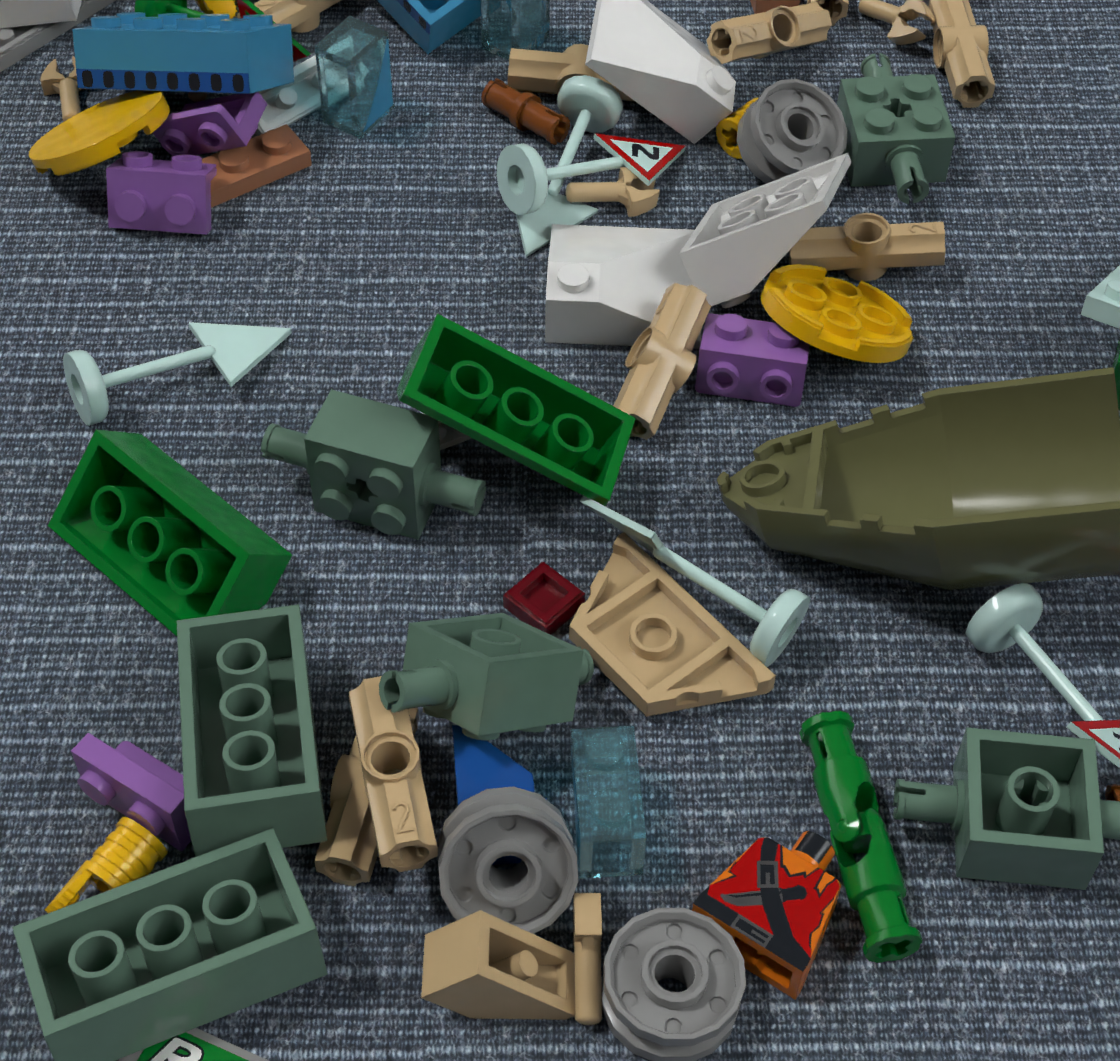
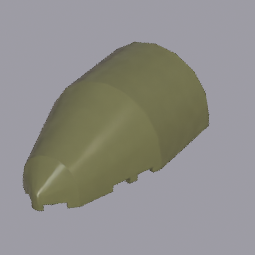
[717,367,1120,590]

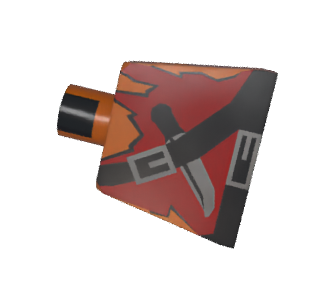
[692,831,841,1000]

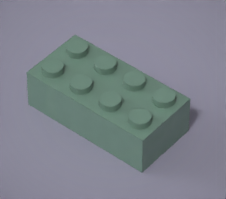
[177,604,327,857]
[12,828,328,1061]

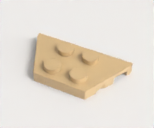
[569,532,776,717]

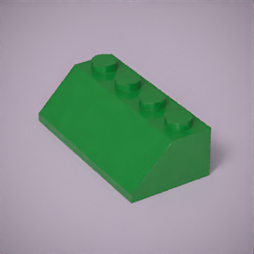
[396,313,636,506]
[48,429,292,636]

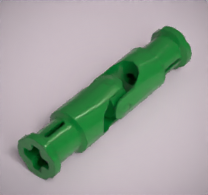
[799,711,922,963]

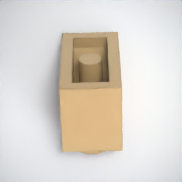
[421,910,575,1020]

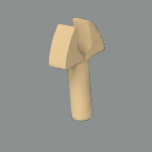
[859,0,935,45]
[40,56,88,122]
[565,167,660,217]
[573,893,602,1025]

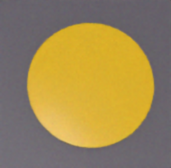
[29,90,170,176]
[761,264,913,363]

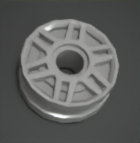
[737,79,847,184]
[437,787,578,934]
[602,908,746,1061]

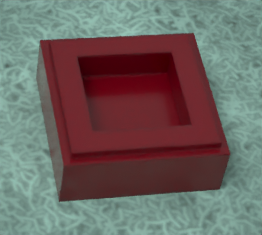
[503,562,585,635]

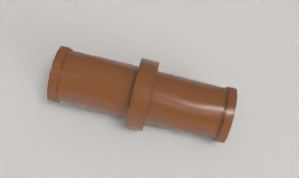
[481,78,570,145]

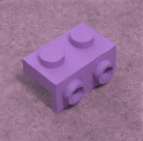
[153,92,267,157]
[106,151,217,235]
[695,313,810,407]
[71,733,191,852]

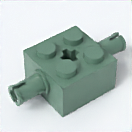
[837,53,956,204]
[261,389,486,540]
[379,613,594,740]
[893,727,1120,890]

